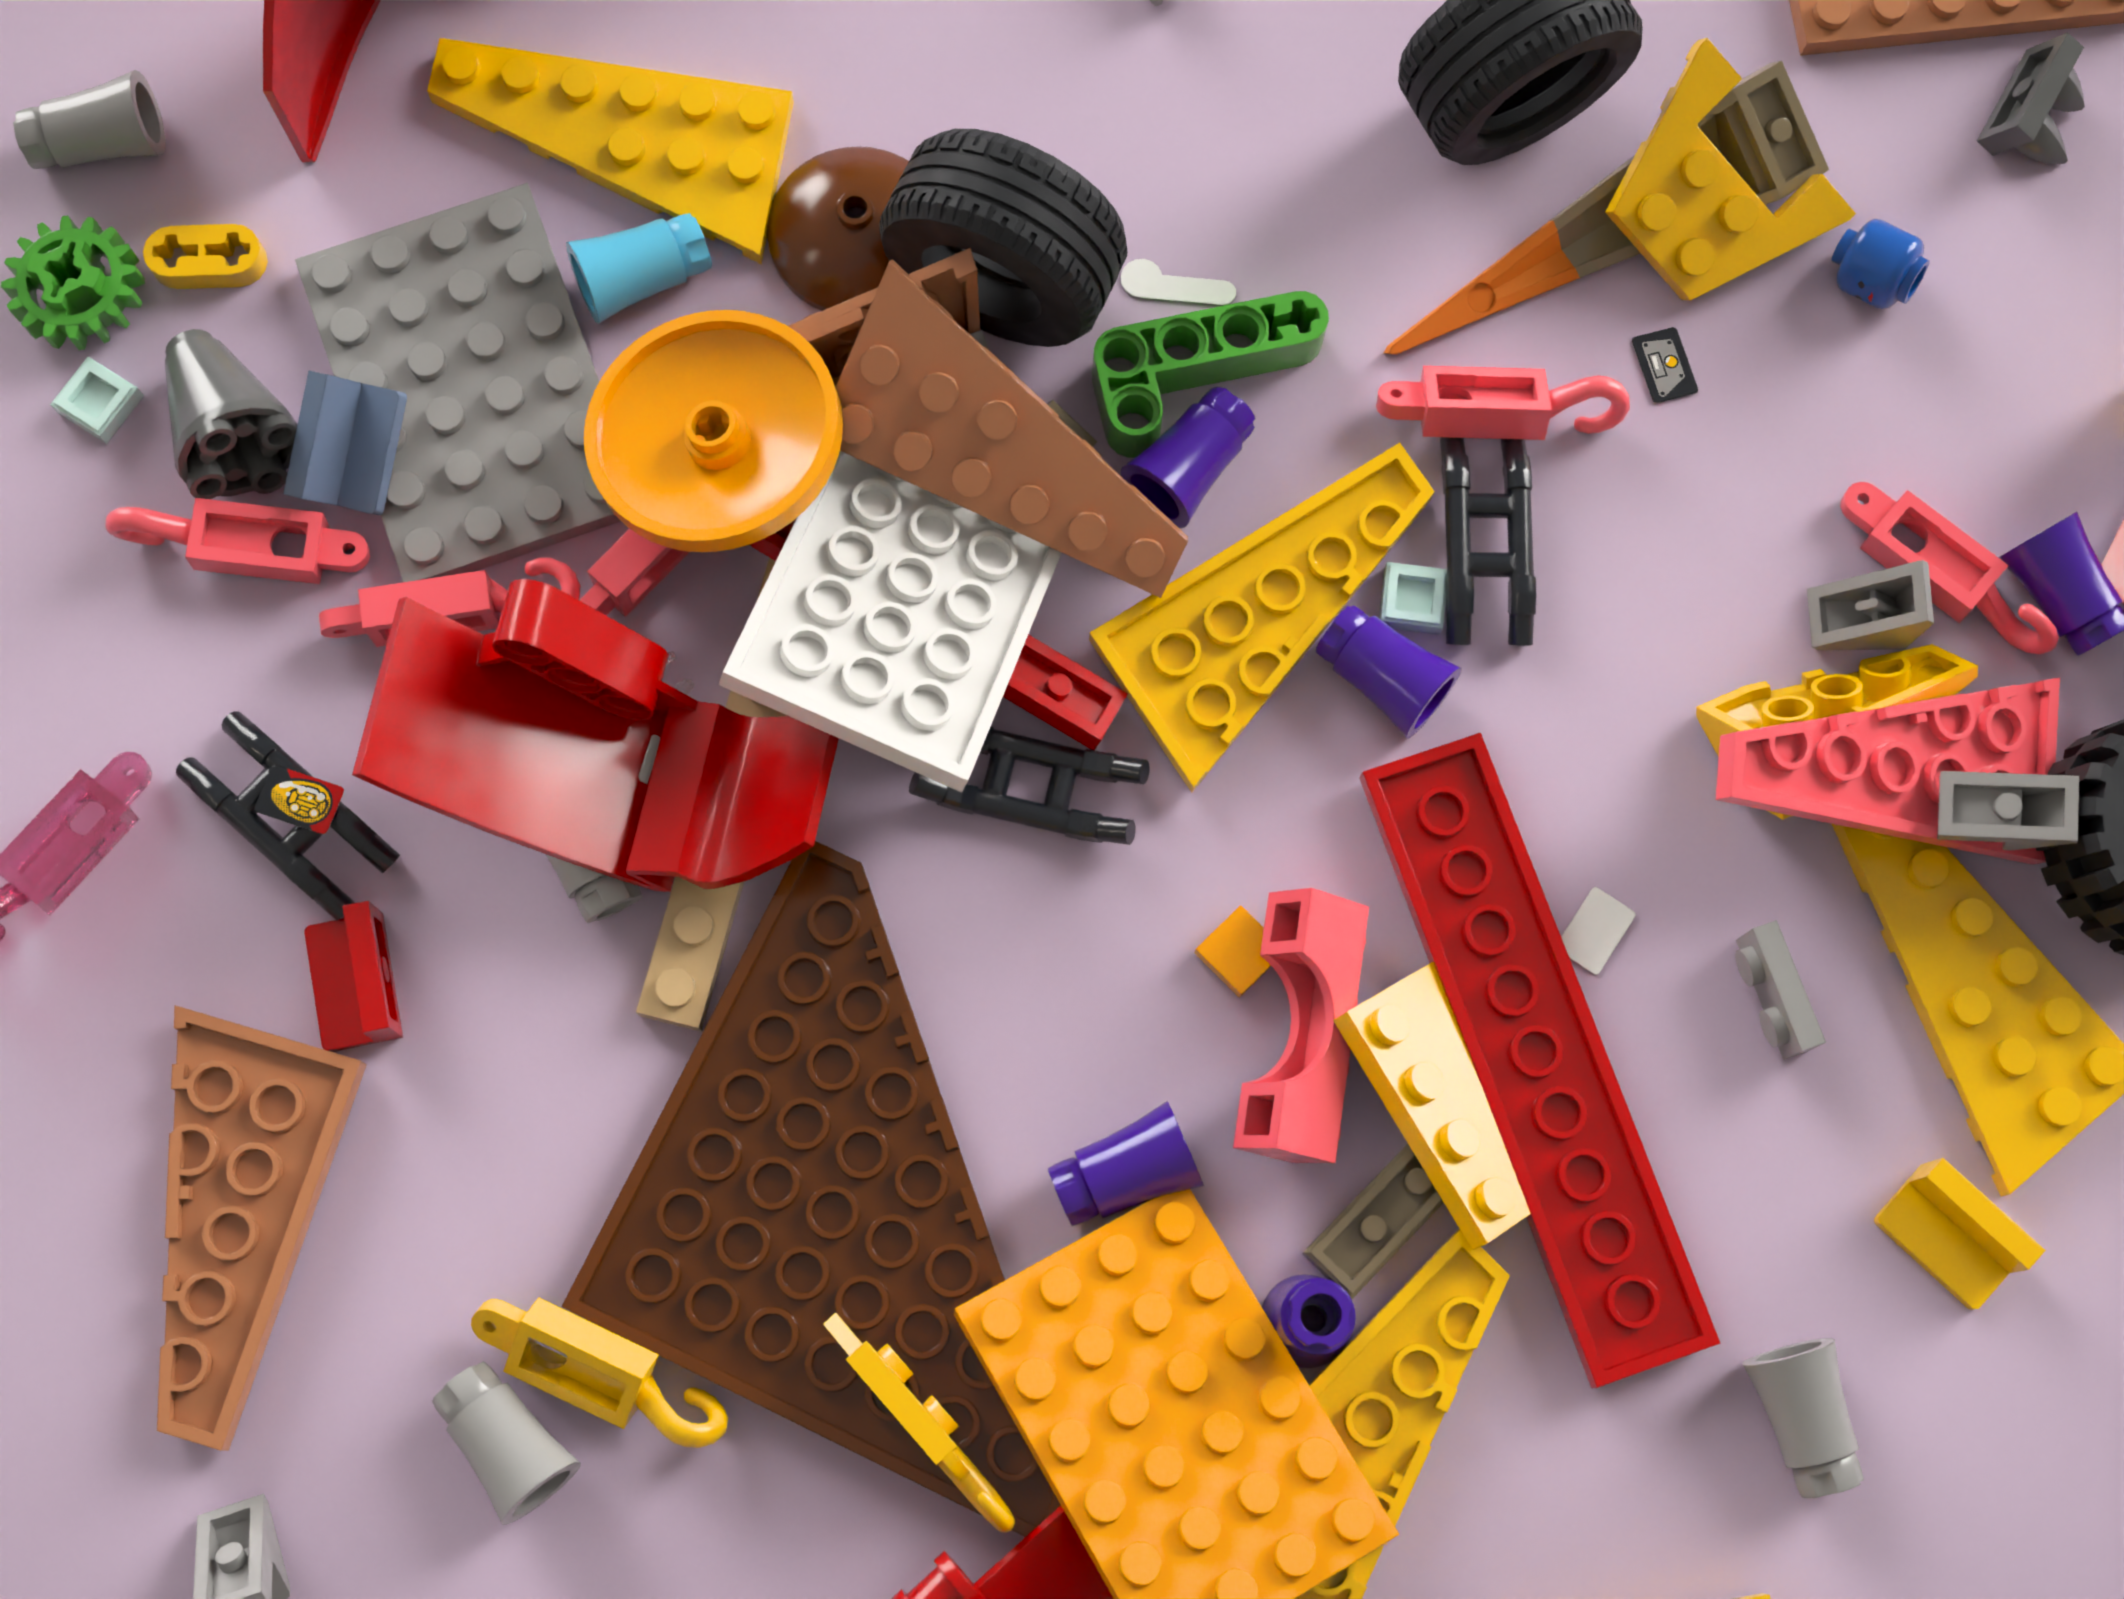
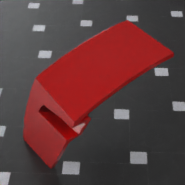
[352,579,839,892]

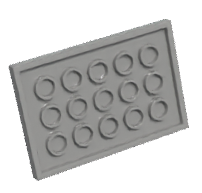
[295,183,621,582]

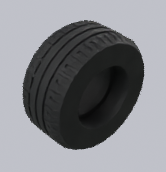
[879,128,1128,347]

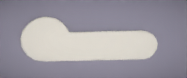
[1121,259,1236,305]

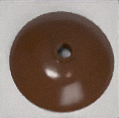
[767,146,909,311]

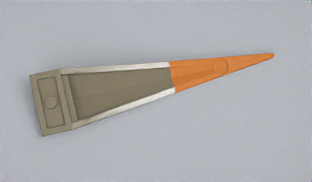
[1384,60,1829,354]

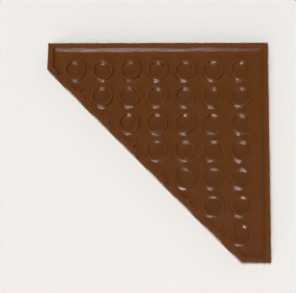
[561,841,1061,1537]

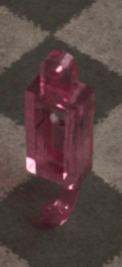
[0,751,152,941]

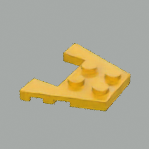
[1605,38,1856,301]

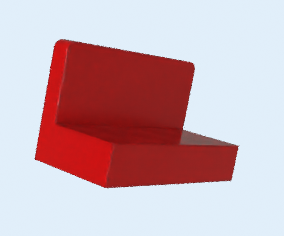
[304,901,403,1052]

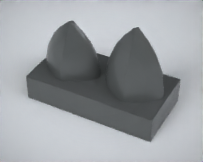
[1977,33,2085,164]

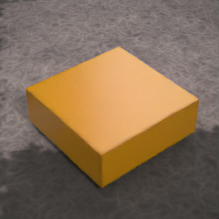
[1194,905,1272,998]

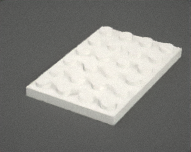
[718,451,1062,793]

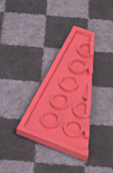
[1715,677,2060,865]

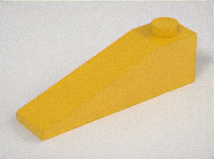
[1696,644,1978,820]

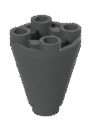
[164,329,297,499]

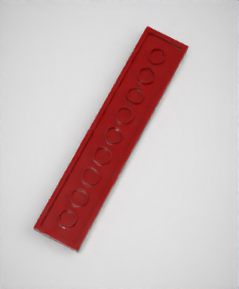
[1359,732,1721,1388]

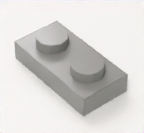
[1735,920,1826,1060]

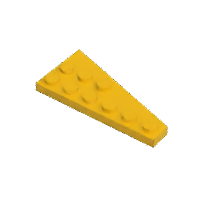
[427,38,794,265]
[1089,442,1435,793]
[1832,824,2124,1197]
[1296,1229,1510,1599]

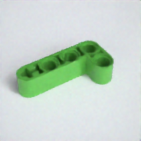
[1092,291,1329,458]

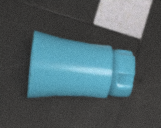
[566,213,712,324]

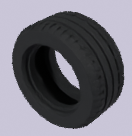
[1398,0,1643,165]

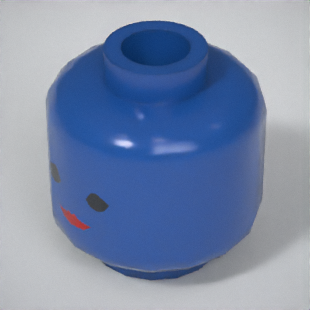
[1831,219,1930,309]

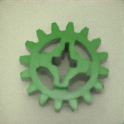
[1,215,145,350]

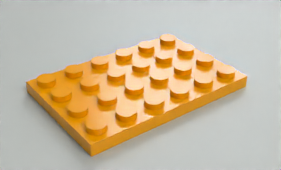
[953,1189,1399,1599]

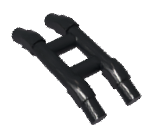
[1440,437,1536,646]
[176,711,400,921]
[909,726,1150,845]

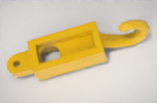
[471,1298,728,1448]

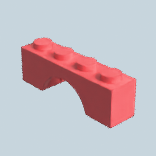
[1233,888,1369,1163]

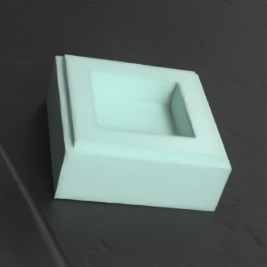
[50,357,144,444]
[1379,562,1447,635]

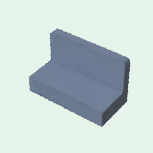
[283,370,407,515]

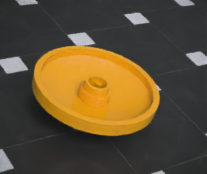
[584,310,843,552]

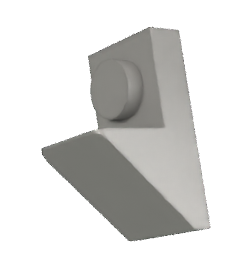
[1937,771,2079,850]
[193,1493,290,1599]

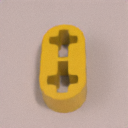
[143,224,268,289]

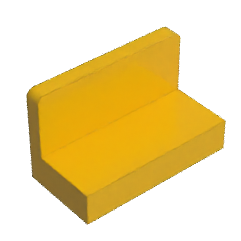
[1874,1158,2046,1310]

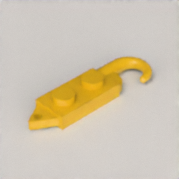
[823,1313,1015,1533]

